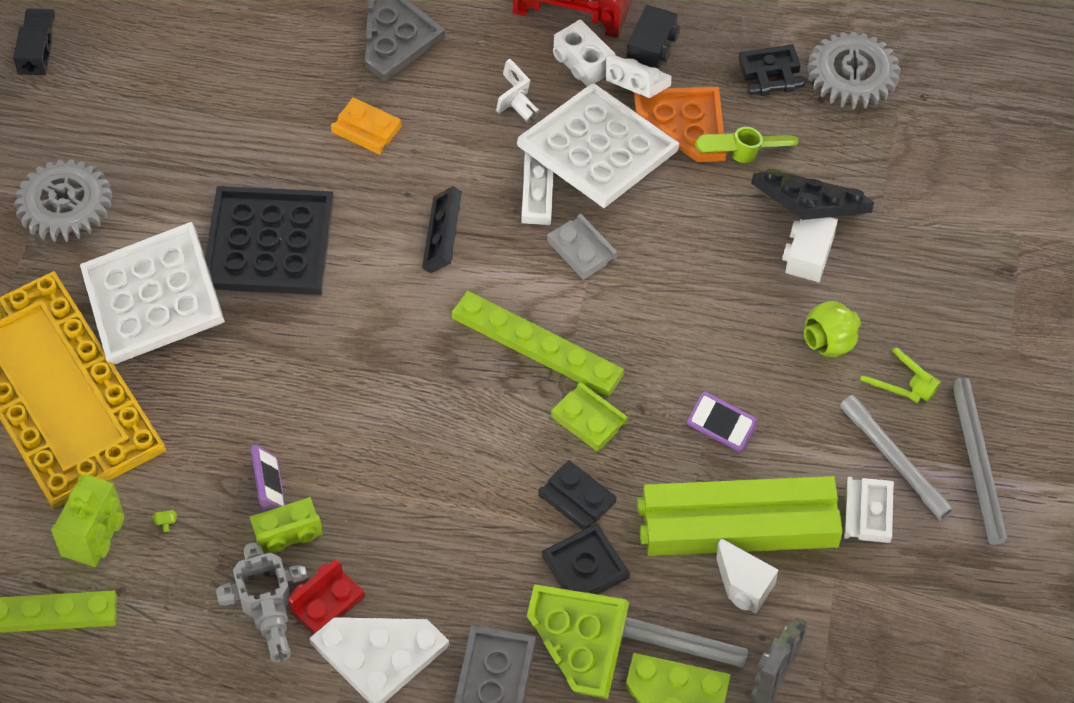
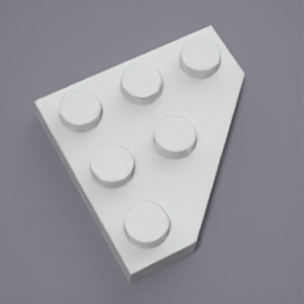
[309,618,450,703]

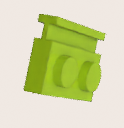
[551,382,628,452]

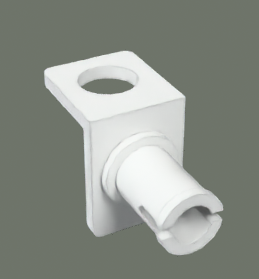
[496,59,540,123]

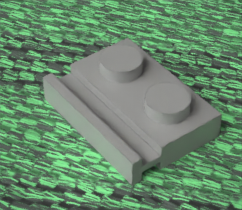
[547,214,617,280]

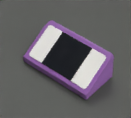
[687,391,757,453]
[250,445,285,513]

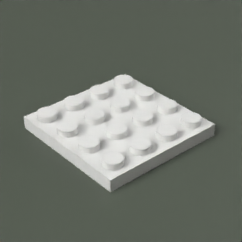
[517,83,679,208]
[80,222,225,365]

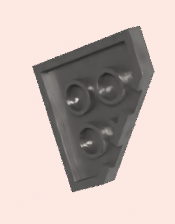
[365,0,445,82]
[751,617,808,703]

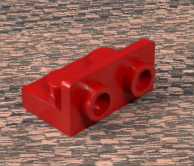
[288,558,365,635]

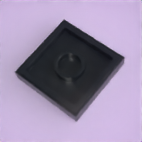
[542,523,630,595]

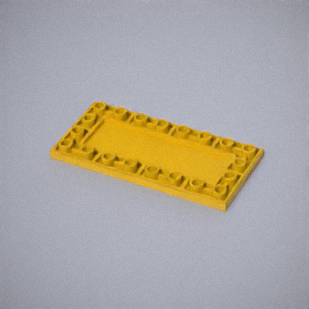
[0,271,166,510]

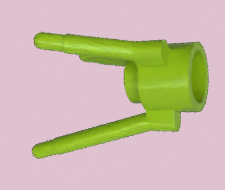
[860,348,941,403]

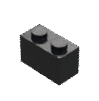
[627,4,680,69]

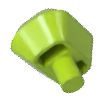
[152,510,177,532]

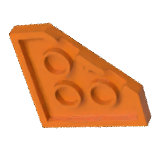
[634,87,727,162]

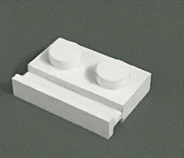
[844,477,894,543]

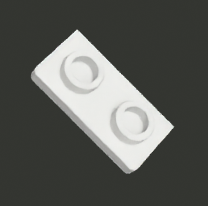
[606,54,671,98]

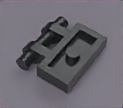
[738,44,805,96]

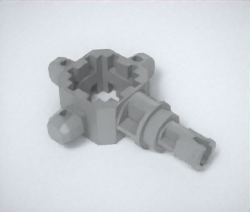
[216,542,308,662]

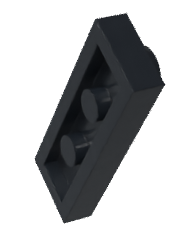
[422,186,462,273]

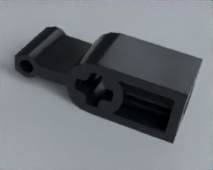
[13,8,55,75]

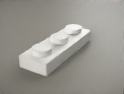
[521,152,553,225]

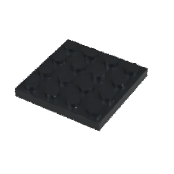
[205,186,334,295]

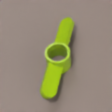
[695,127,798,163]

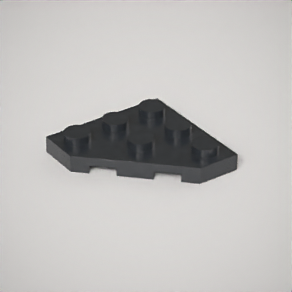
[751,169,874,220]

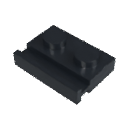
[538,460,617,530]

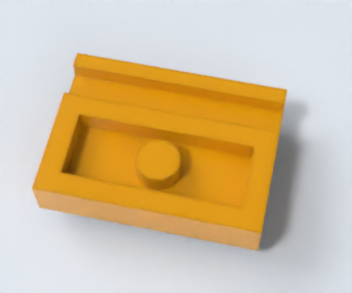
[331,97,402,155]

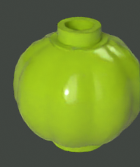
[804,301,861,357]

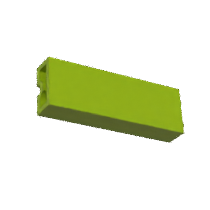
[637,476,843,556]

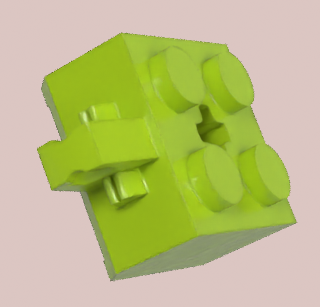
[51,474,124,568]

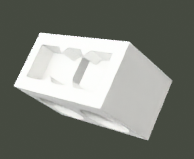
[553,19,615,87]

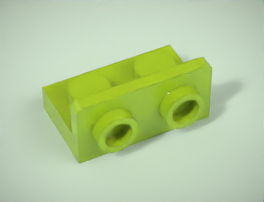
[249,497,323,554]

